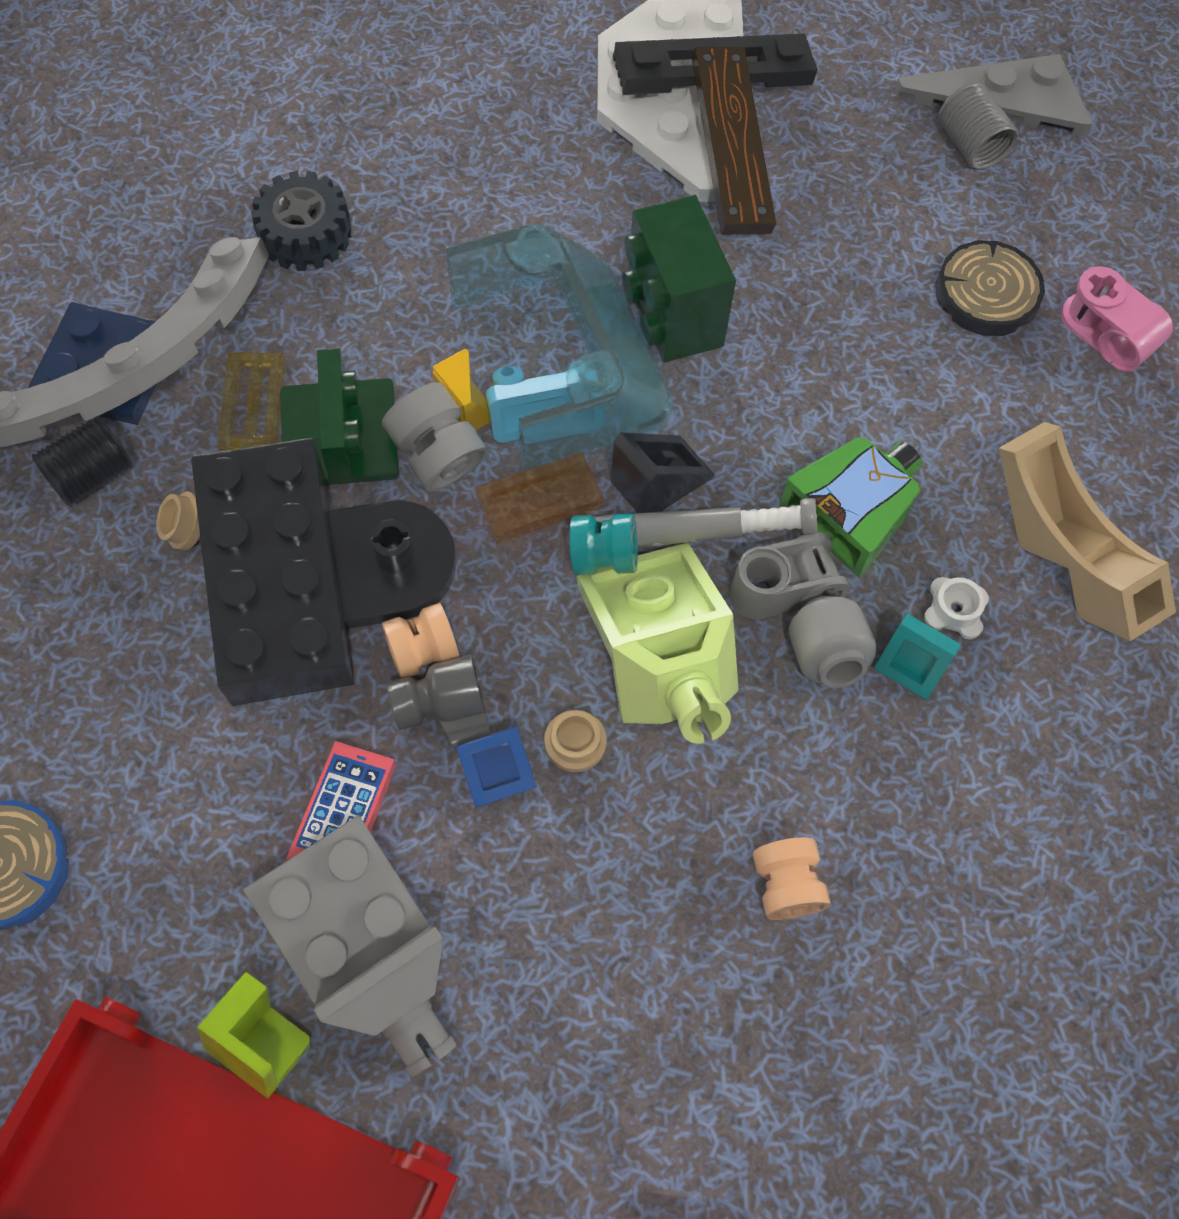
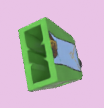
[780,437,922,578]

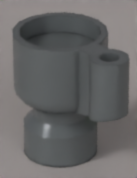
[387,654,491,754]

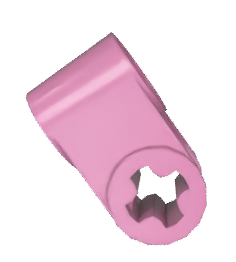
[1060,266,1173,372]

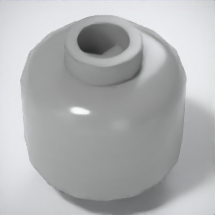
[788,596,877,688]

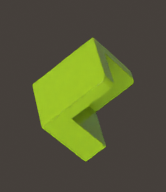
[197,972,310,1099]

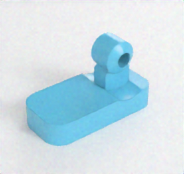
[486,366,603,443]

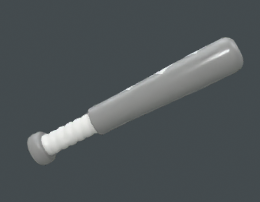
[593,498,818,548]

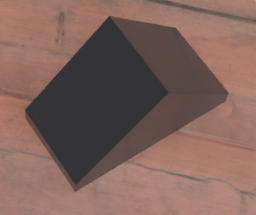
[611,432,715,513]

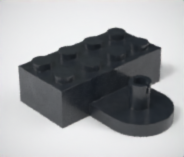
[191,437,456,706]

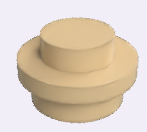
[156,491,200,551]
[544,710,607,772]

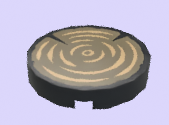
[935,240,1045,336]

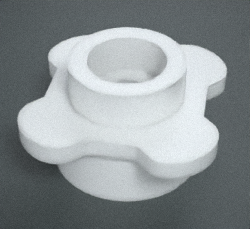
[924,577,989,639]

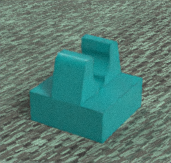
[874,613,961,700]

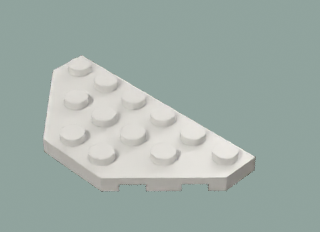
[597,0,743,202]

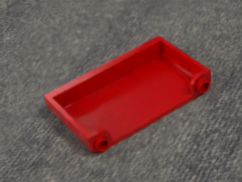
[0,996,460,1219]

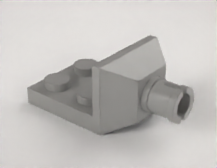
[243,815,457,1078]

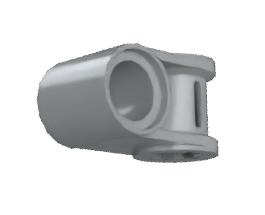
[729,532,851,619]

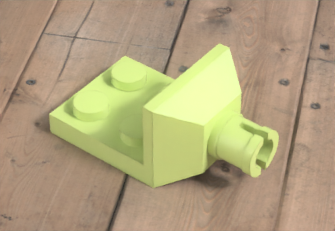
[576,543,739,744]

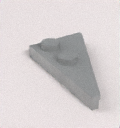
[895,54,1093,137]

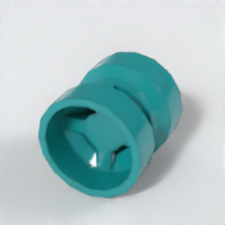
[570,513,638,576]

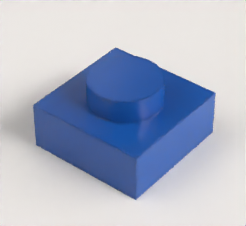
[456,726,537,808]

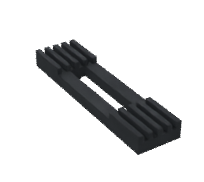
[613,33,818,95]

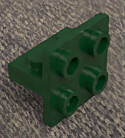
[280,348,399,485]

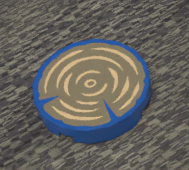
[0,800,69,932]

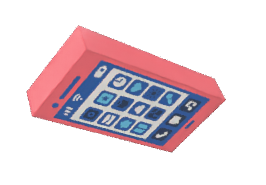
[286,741,396,860]

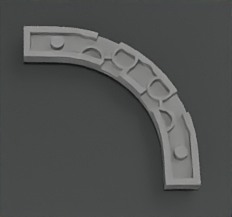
[0,237,269,447]

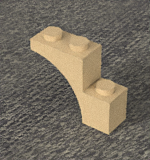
[999,422,1176,641]

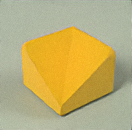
[432,349,489,430]

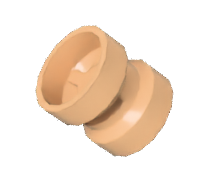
[381,603,459,678]
[752,837,831,920]

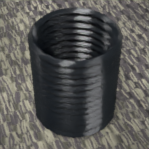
[32,416,133,507]

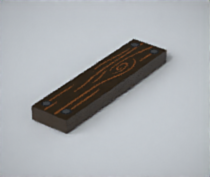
[691,47,776,235]

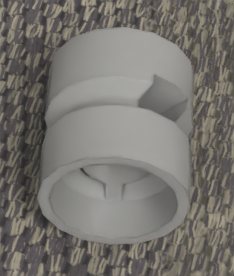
[382,382,489,492]

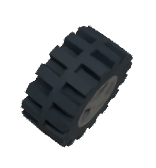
[251,171,352,271]

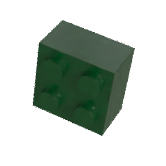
[622,194,736,363]

